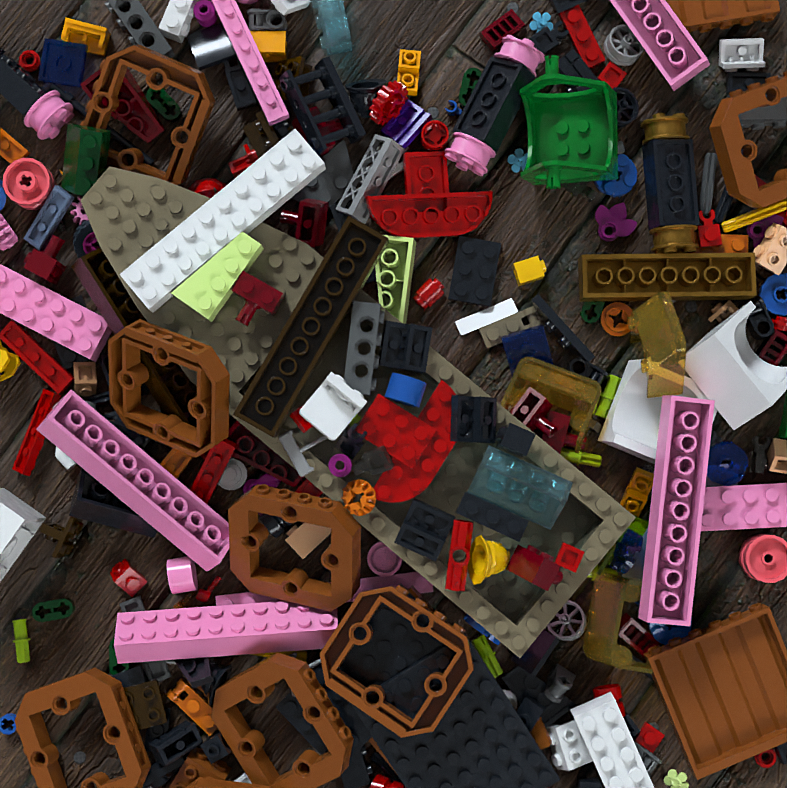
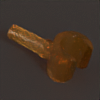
[173,590,197,609]

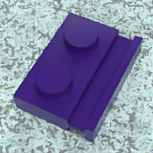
[381,99,433,149]

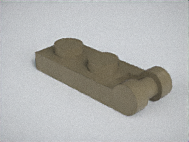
[478,306,542,349]

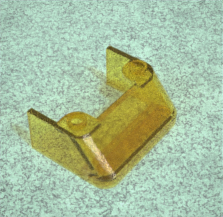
[627,291,686,398]
[500,357,602,453]
[583,572,653,674]

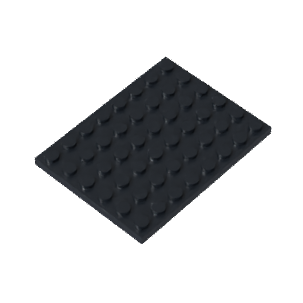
[352,633,560,788]

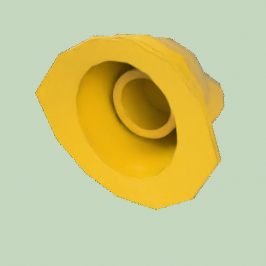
[468,535,511,585]

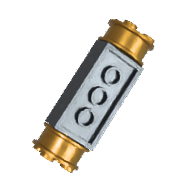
[641,113,700,254]

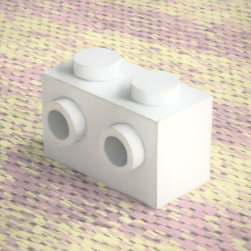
[159,0,197,43]

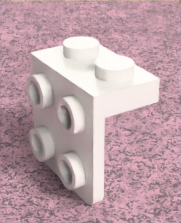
[299,372,367,441]
[546,720,593,771]

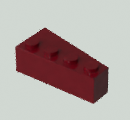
[226,421,305,488]

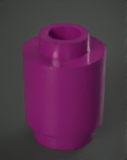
[193,0,217,27]
[328,454,352,477]

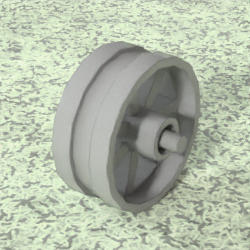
[604,24,644,66]
[547,600,587,641]

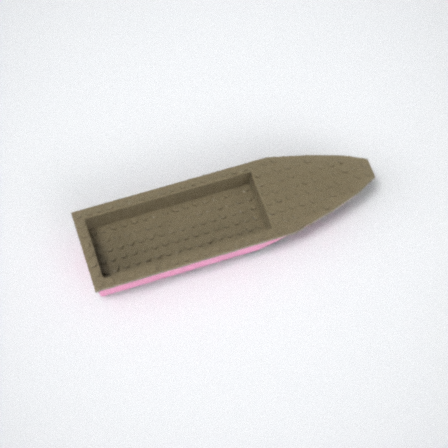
[80,166,636,658]

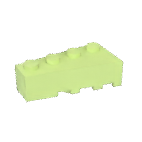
[171,231,264,322]
[375,235,416,324]

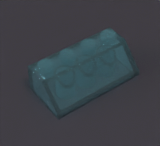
[311,0,352,56]
[467,445,573,530]

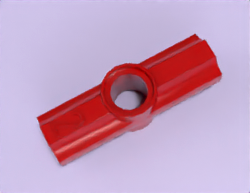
[445,519,474,591]

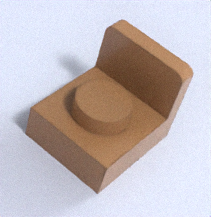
[73,362,97,397]

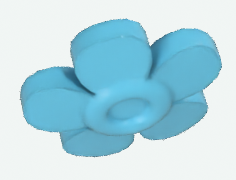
[529,12,553,33]
[507,148,528,173]

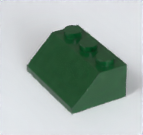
[61,123,111,196]

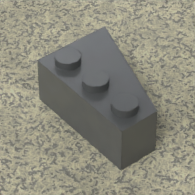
[728,94,787,130]

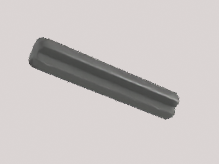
[698,153,717,216]

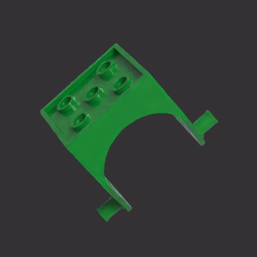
[520,55,618,189]

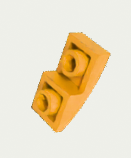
[397,49,421,96]
[620,467,654,517]

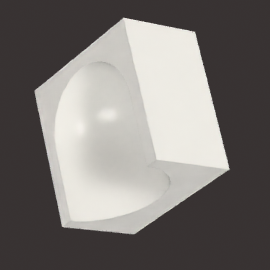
[678,301,787,430]
[597,359,718,464]
[0,488,46,582]

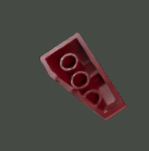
[80,68,165,143]

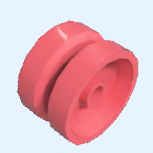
[3,158,57,210]
[739,534,787,583]

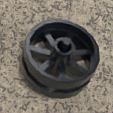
[613,87,639,129]

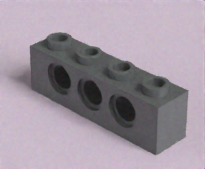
[104,0,175,58]
[344,301,385,396]

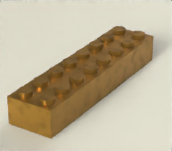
[578,253,757,302]

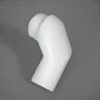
[55,446,76,471]

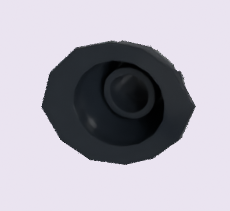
[344,79,388,118]
[197,660,233,708]

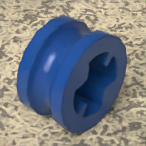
[0,713,16,735]

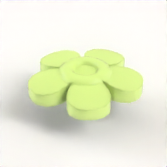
[664,769,689,788]

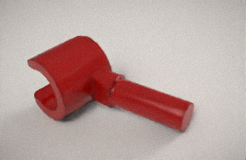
[196,576,221,602]

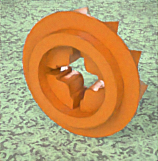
[600,302,635,337]
[341,479,376,516]

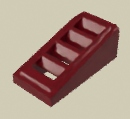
[479,9,525,52]
[758,329,787,366]
[612,613,661,657]

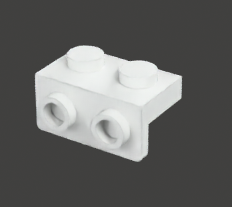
[719,38,766,72]

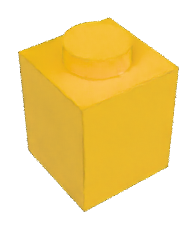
[512,256,547,287]

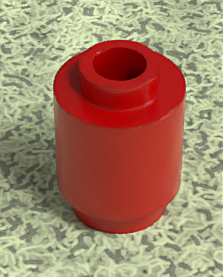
[413,278,444,310]

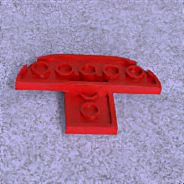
[366,151,493,238]
[356,380,456,503]

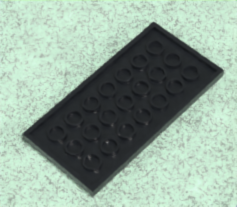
[276,583,444,758]

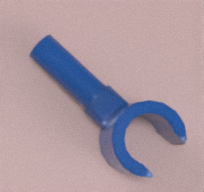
[445,100,462,116]

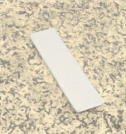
[455,298,518,335]

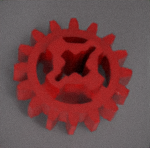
[369,80,409,126]

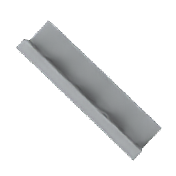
[336,134,405,224]

